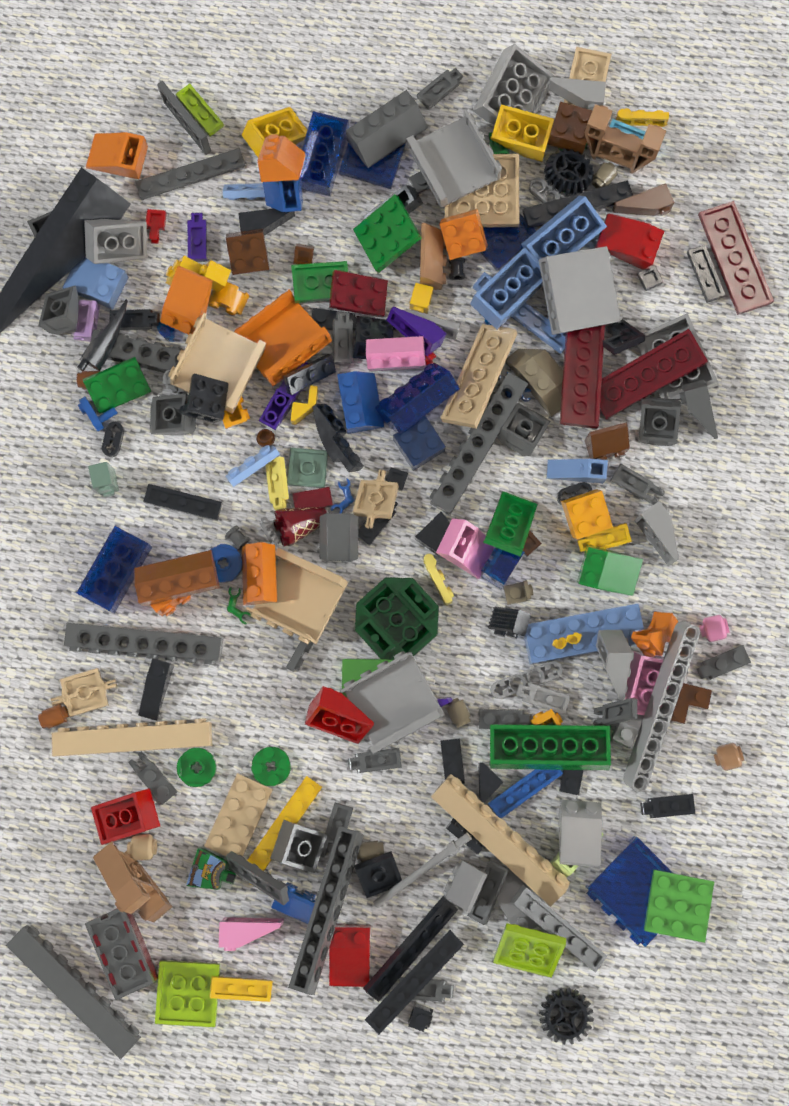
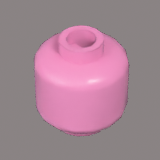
[700,615,730,642]

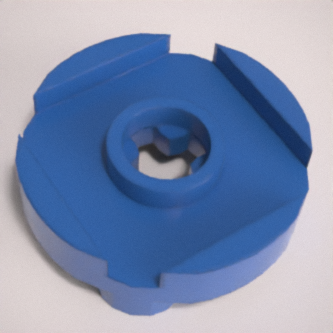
[210,544,243,583]

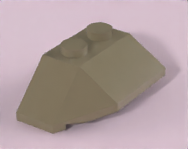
[505,349,563,417]

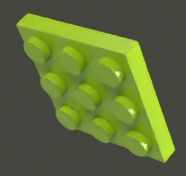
[493,923,566,978]
[155,960,220,1027]

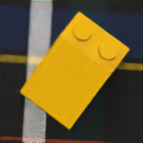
[491,104,554,162]
[242,107,311,157]

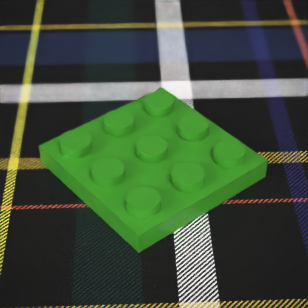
[644,869,714,943]

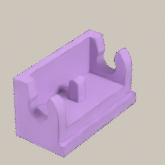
[74,300,100,342]

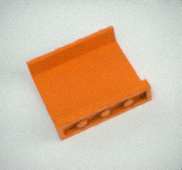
[234,289,332,386]

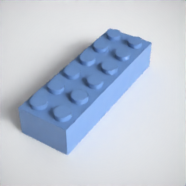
[524,603,644,665]

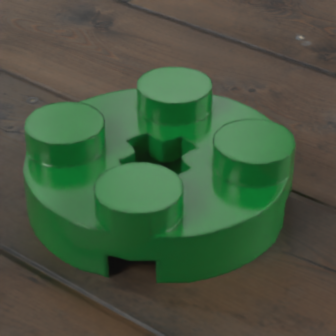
[251,747,291,786]
[176,748,217,787]

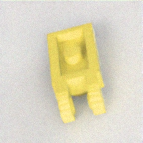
[423,553,454,606]

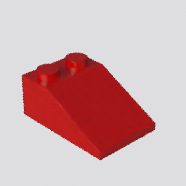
[595,213,665,270]
[305,686,374,744]
[91,788,161,845]
[329,924,370,987]

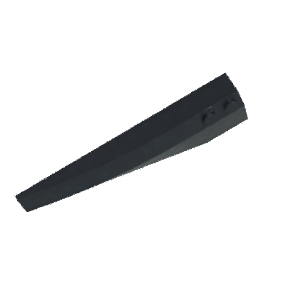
[0,167,131,333]

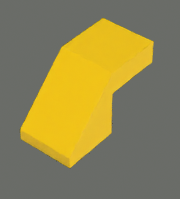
[291,385,319,425]

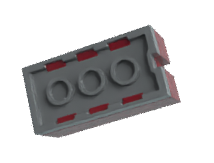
[85,908,158,1001]

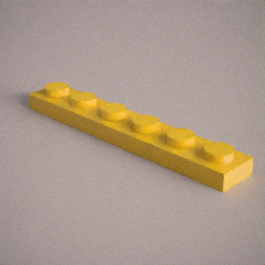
[247,776,322,886]

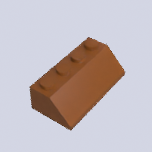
[134,550,220,606]

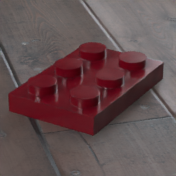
[329,270,388,318]

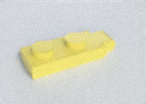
[265,457,289,510]

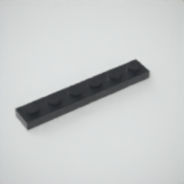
[522,180,633,228]
[363,896,458,1002]
[365,930,464,1035]

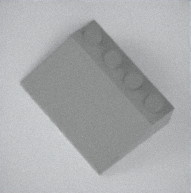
[473,44,555,125]
[638,313,718,400]

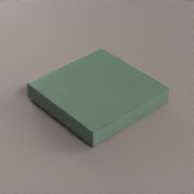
[287,448,328,488]

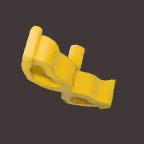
[552,632,582,649]

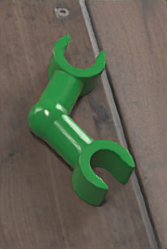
[227,587,251,625]

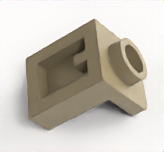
[503,580,533,605]

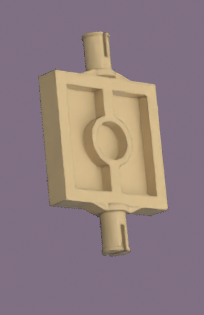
[353,470,399,528]
[51,668,117,717]

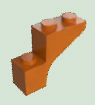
[631,612,678,657]

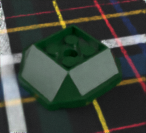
[355,577,439,661]

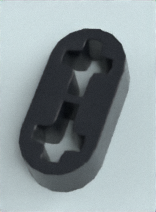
[102,421,124,458]
[556,482,592,505]

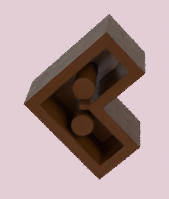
[670,683,712,724]

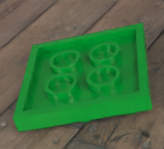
[353,194,422,273]

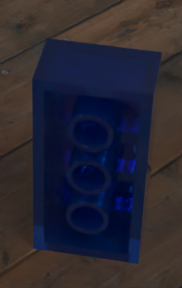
[300,111,349,197]
[375,362,460,435]
[76,526,152,614]

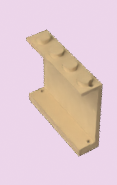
[168,313,266,414]
[246,548,348,644]

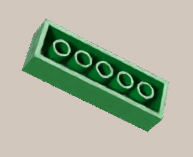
[490,725,611,770]

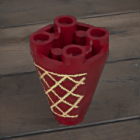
[273,507,327,547]

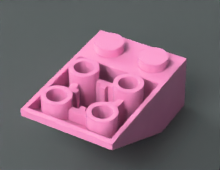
[436,518,494,579]

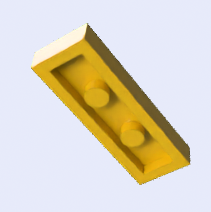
[209,976,273,1002]

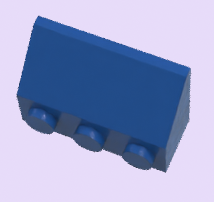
[337,371,385,434]

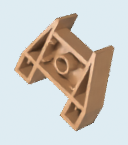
[585,104,666,174]
[93,841,173,922]

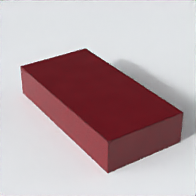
[292,487,333,508]

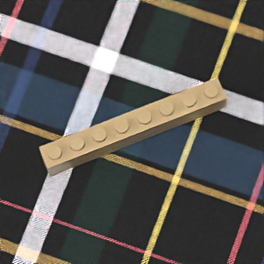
[52,719,212,756]
[431,774,570,907]

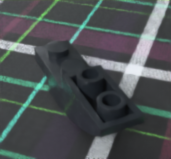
[313,404,364,472]

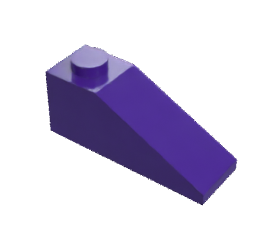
[387,307,446,356]

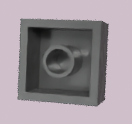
[271,820,327,873]

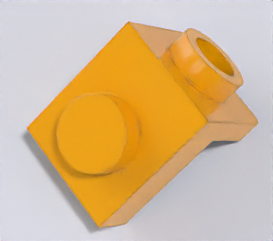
[531,709,563,725]

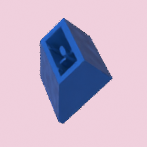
[263,177,303,212]
[271,882,316,924]

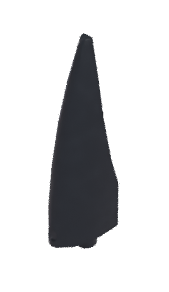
[77,299,128,371]

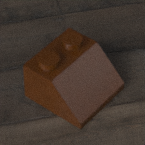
[584,422,630,460]

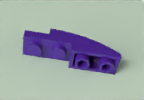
[258,362,308,430]

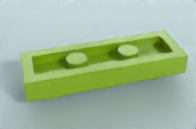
[176,83,224,137]

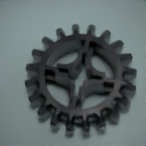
[544,148,594,196]
[539,987,594,1045]

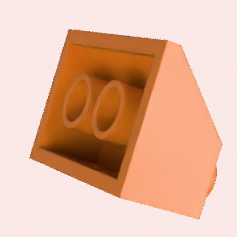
[257,134,305,182]
[241,542,277,606]

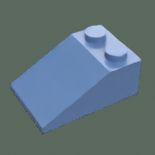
[62,257,129,310]

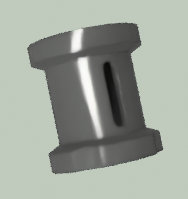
[225,525,250,551]

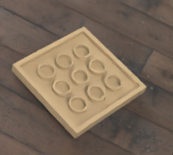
[445,154,519,227]

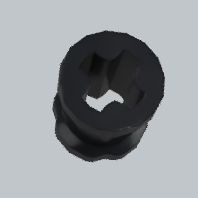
[449,257,465,280]

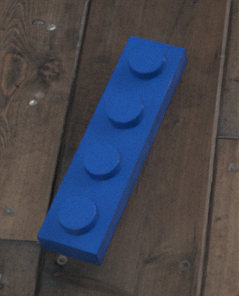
[488,769,563,818]

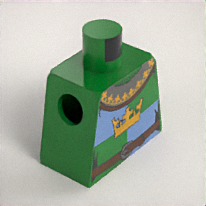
[186,847,236,890]

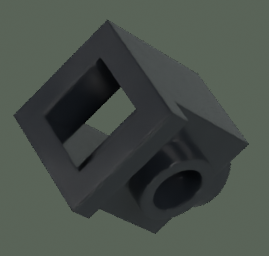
[408,1003,434,1032]

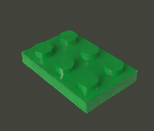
[291,261,348,303]
[83,357,152,414]

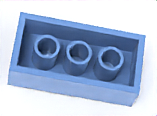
[521,195,607,260]
[470,247,543,330]

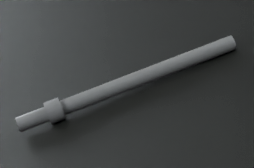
[374,833,472,908]

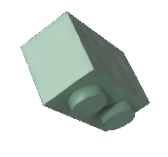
[88,462,119,497]

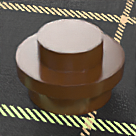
[256,429,275,447]

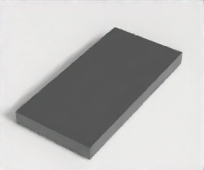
[157,80,211,155]

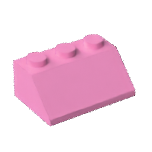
[366,336,426,371]

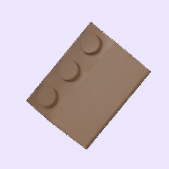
[420,223,447,290]

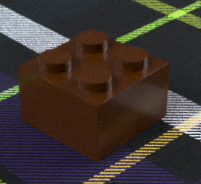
[547,101,592,155]
[226,228,269,275]

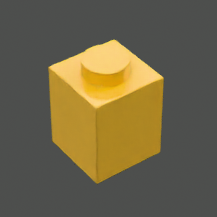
[409,283,433,314]

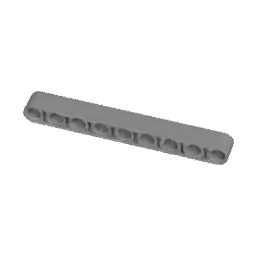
[623,621,700,792]

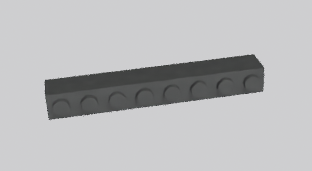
[5,925,141,1060]

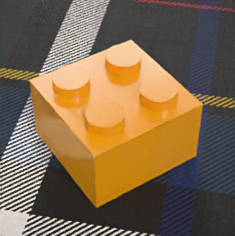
[561,489,613,540]

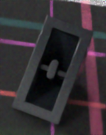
[478,762,503,803]

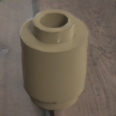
[591,162,618,188]
[446,698,471,728]
[357,840,385,862]

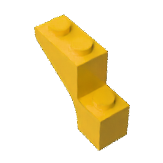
[165,255,231,292]

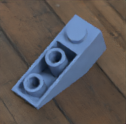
[546,459,608,484]

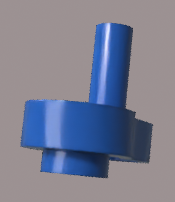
[78,396,118,432]

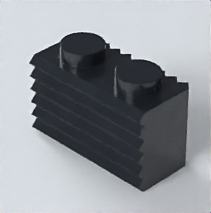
[488,607,531,639]

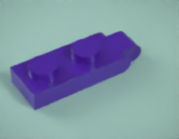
[187,212,207,262]

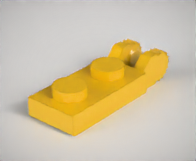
[615,108,669,127]

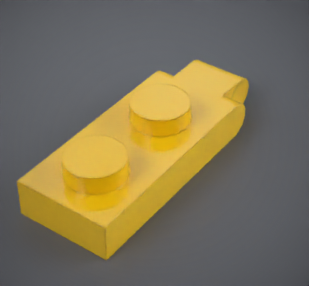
[577,523,632,552]

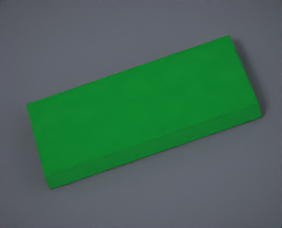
[483,491,538,556]

